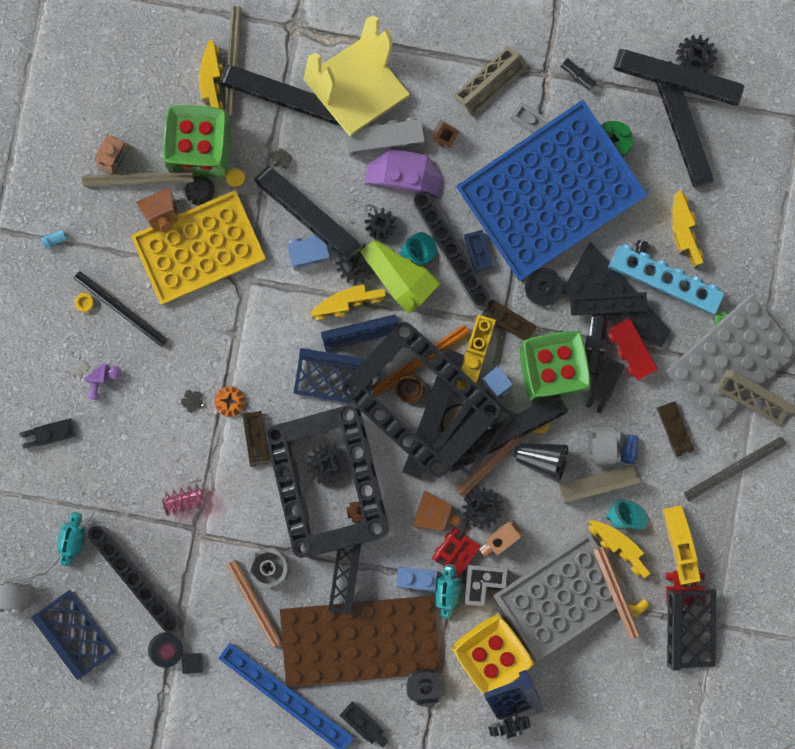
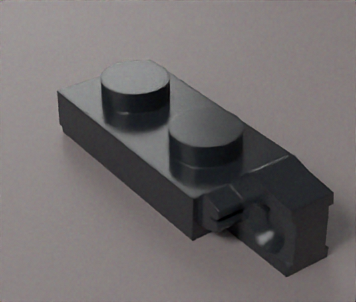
[339,700,388,748]

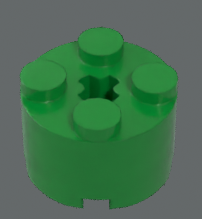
[601,121,633,158]

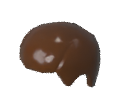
[394,374,425,404]

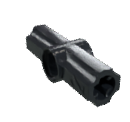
[585,315,608,375]

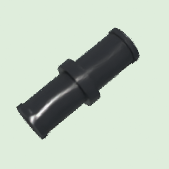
[560,58,597,91]

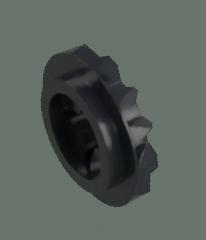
[184,175,215,206]

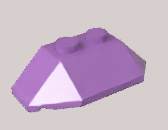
[364,148,442,198]

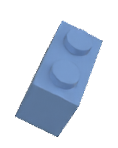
[287,234,330,269]
[481,366,513,399]
[396,567,437,591]

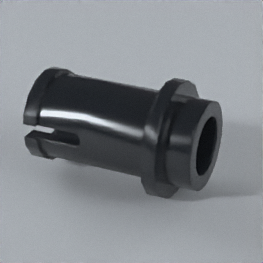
[632,240,650,263]

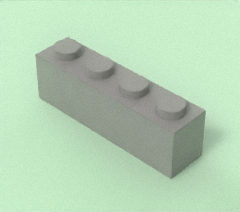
[346,118,425,156]

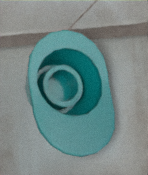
[400,232,437,265]
[606,498,648,530]

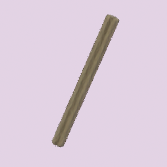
[224,6,242,117]
[82,171,194,187]

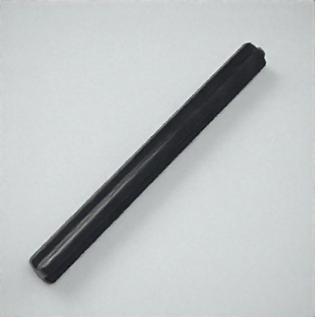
[74,271,168,347]

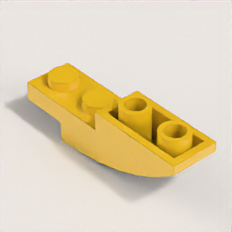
[200,40,224,110]
[671,190,704,268]
[310,284,386,321]
[456,315,496,390]
[662,505,701,585]
[587,520,650,578]

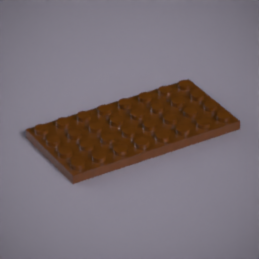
[280,595,441,687]

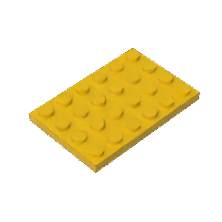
[130,190,266,306]

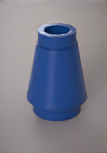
[620,434,639,464]

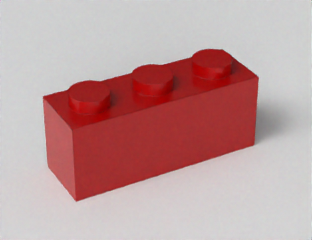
[608,317,658,380]

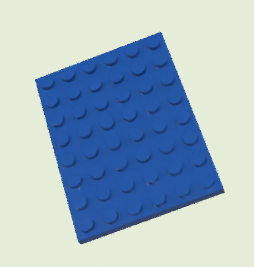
[456,99,647,281]

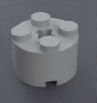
[588,425,621,465]
[248,548,289,588]
[0,579,31,612]

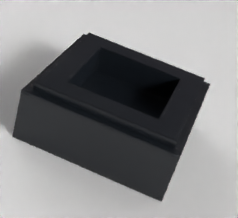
[182,653,203,674]

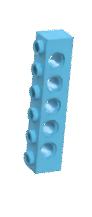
[608,244,724,315]

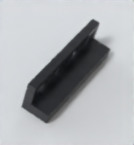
[328,544,361,614]

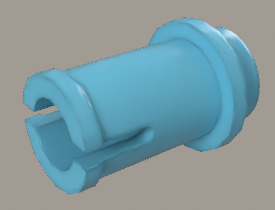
[41,229,67,249]

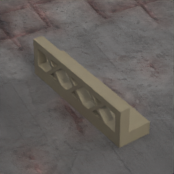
[453,46,528,117]
[716,369,795,426]
[559,465,641,503]

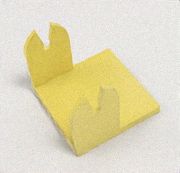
[303,16,410,136]

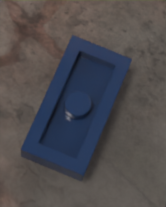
[464,230,493,272]

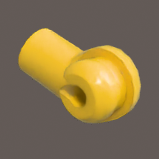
[627,598,650,617]

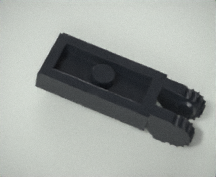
[586,358,625,413]
[19,418,76,449]

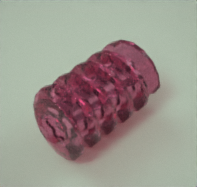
[162,484,205,516]

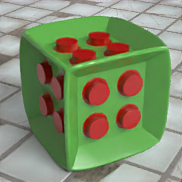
[163,105,231,177]
[519,330,591,402]

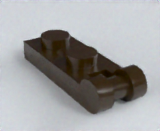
[481,299,537,340]
[656,401,694,458]
[242,411,270,467]

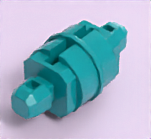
[56,512,86,566]
[435,564,462,619]

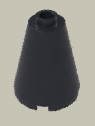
[514,443,569,483]

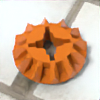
[214,386,245,417]

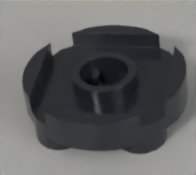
[524,268,563,307]
[406,668,446,707]

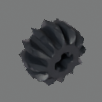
[364,208,397,240]

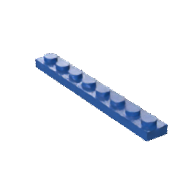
[218,642,354,749]

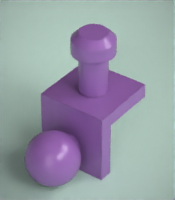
[84,363,121,400]

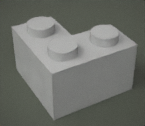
[464,565,507,606]

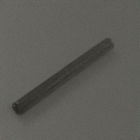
[684,437,786,501]

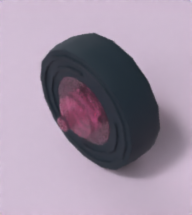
[148,632,183,668]

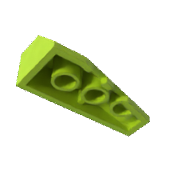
[360,239,440,314]

